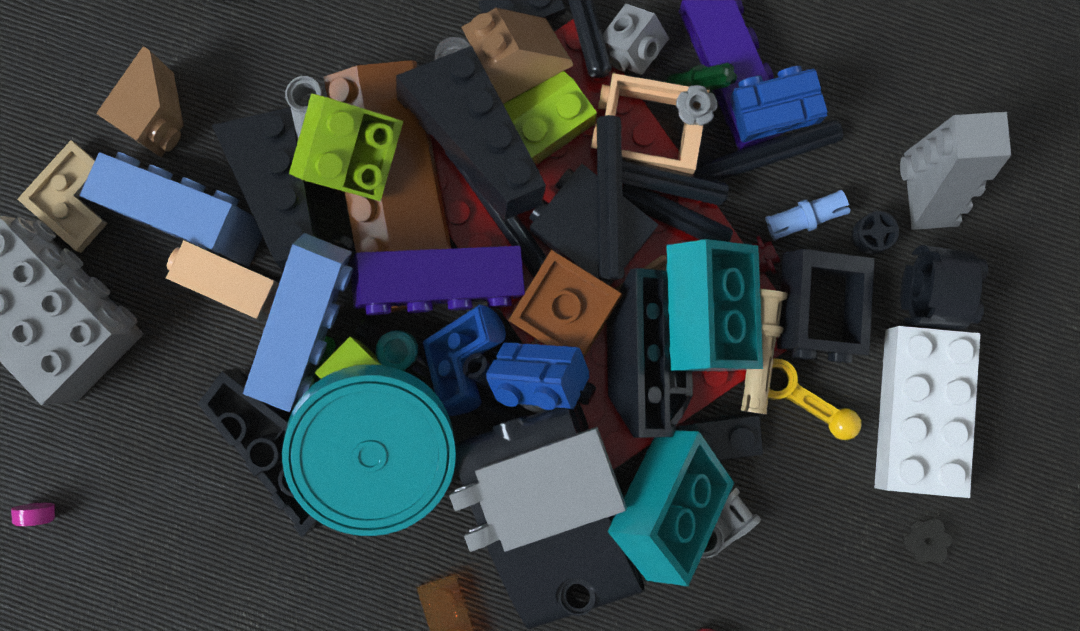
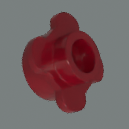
[751,235,780,275]

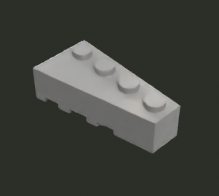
[900,112,1011,230]

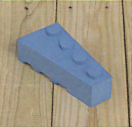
[79,152,263,267]
[243,233,353,412]

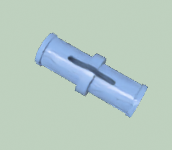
[765,190,850,241]

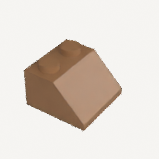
[462,8,573,104]
[96,46,184,158]

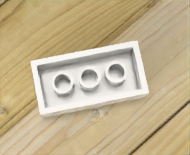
[874,326,980,498]

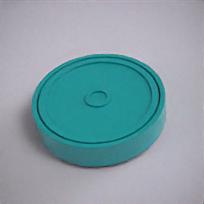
[282,365,456,536]

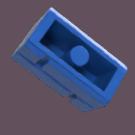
[730,66,828,143]
[486,342,589,410]

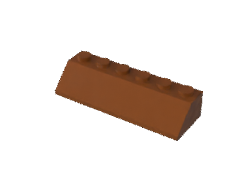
[324,60,452,312]

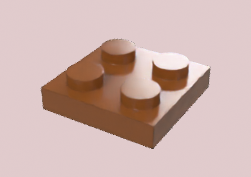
[508,250,624,358]

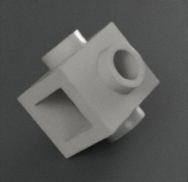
[602,4,669,75]

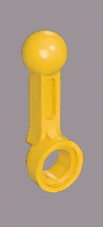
[768,359,862,440]

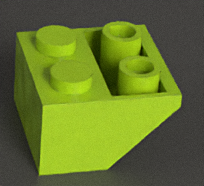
[289,93,403,201]

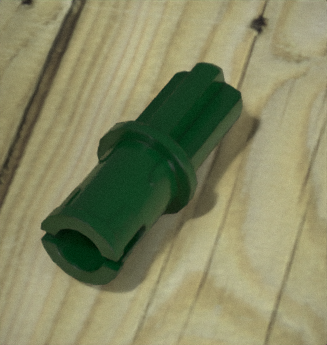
[666,63,737,93]

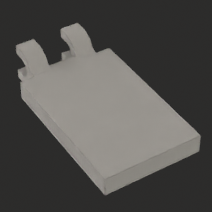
[449,427,627,552]

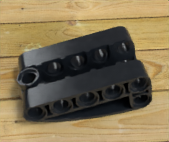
[455,402,645,629]

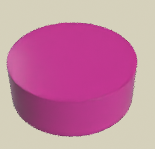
[11,503,55,526]

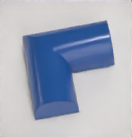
[422,305,506,416]

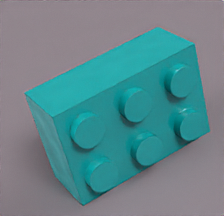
[667,239,763,371]
[607,431,734,586]

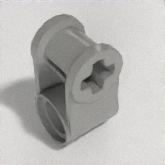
[701,486,761,558]

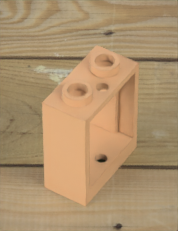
[591,73,709,175]
[166,240,279,322]

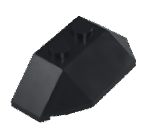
[607,268,693,438]

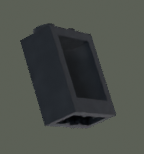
[777,249,875,363]

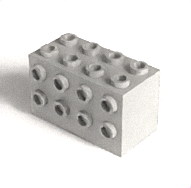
[0,215,144,405]

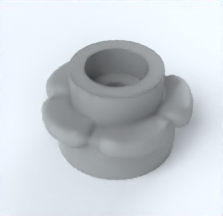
[676,85,717,126]

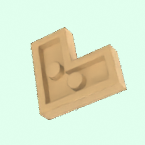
[17,140,108,253]

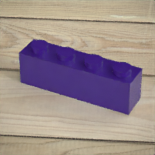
[679,0,783,151]
[350,246,525,315]

